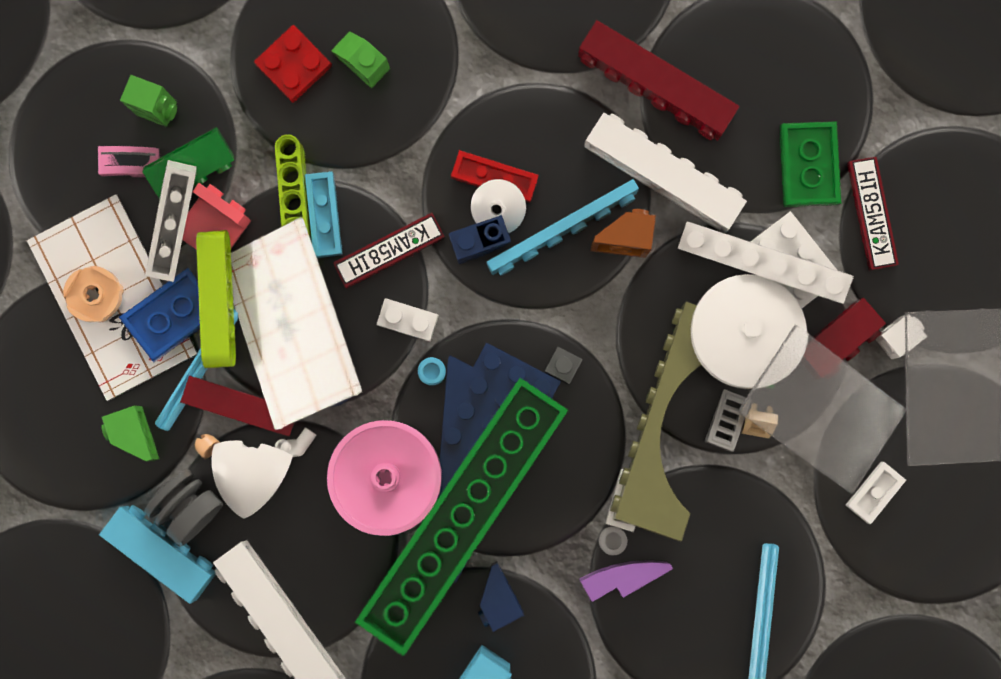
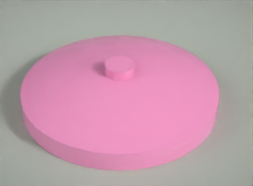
[327,420,442,536]

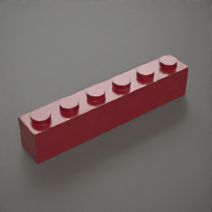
[578,20,740,141]

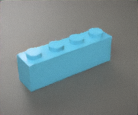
[99,505,216,604]

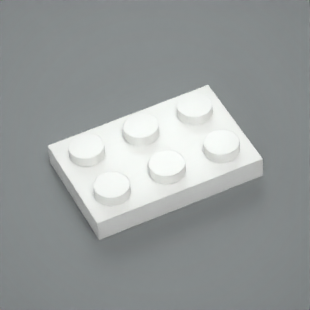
[751,211,838,309]

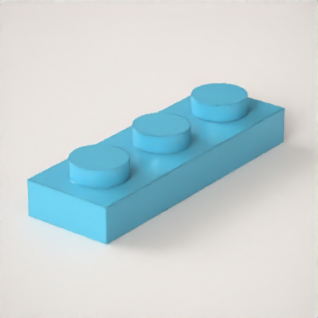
[305,171,343,258]

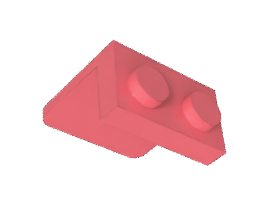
[182,183,251,250]

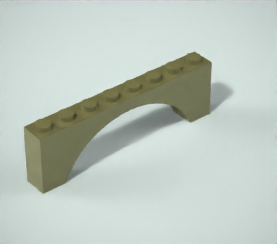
[610,302,702,541]

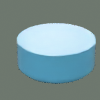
[418,357,446,386]

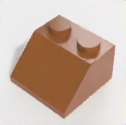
[591,209,656,258]

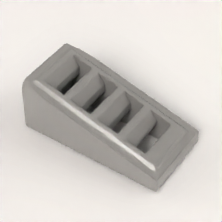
[704,389,750,452]

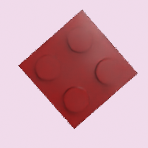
[254,24,332,103]

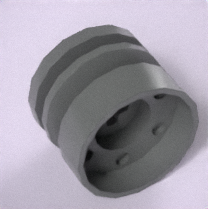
[145,470,223,547]

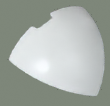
[212,441,293,519]

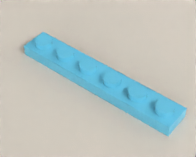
[487,179,639,276]

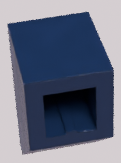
[448,215,511,265]

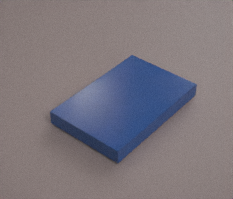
[119,268,200,363]

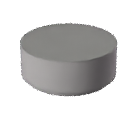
[598,526,627,555]

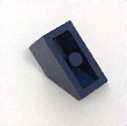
[478,561,524,632]

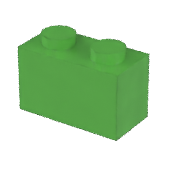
[120,75,177,127]

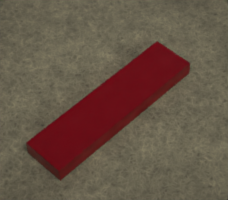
[180,376,294,437]

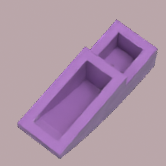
[579,560,673,602]

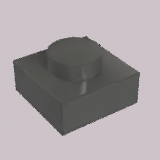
[545,347,583,384]

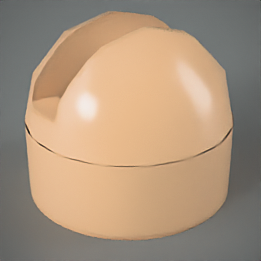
[194,434,220,459]

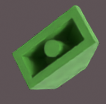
[331,31,390,88]
[101,406,159,461]

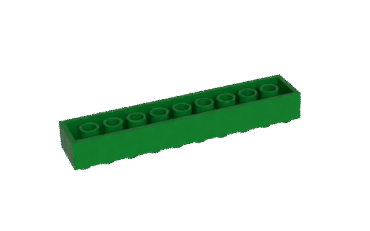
[355,378,568,656]

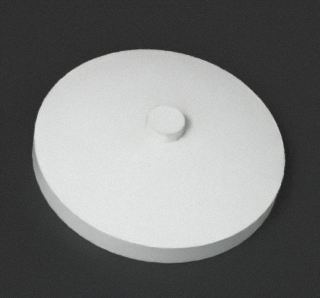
[691,274,807,389]

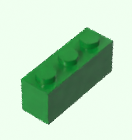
[142,127,234,199]

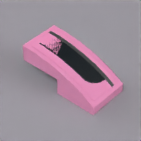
[98,146,160,177]

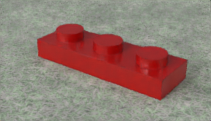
[451,150,539,203]

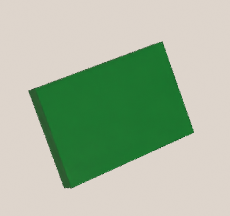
[780,122,841,207]

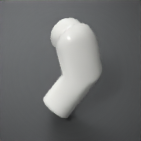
[275,427,316,457]

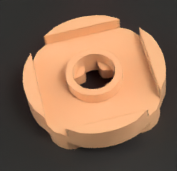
[63,266,124,322]

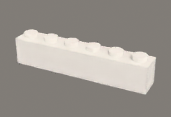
[584,113,747,233]
[678,222,854,304]
[213,540,346,679]

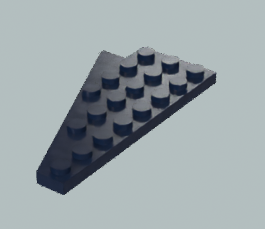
[438,343,561,583]

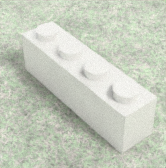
[145,160,197,282]

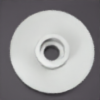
[471,179,526,233]

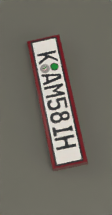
[847,157,899,271]
[333,213,445,289]

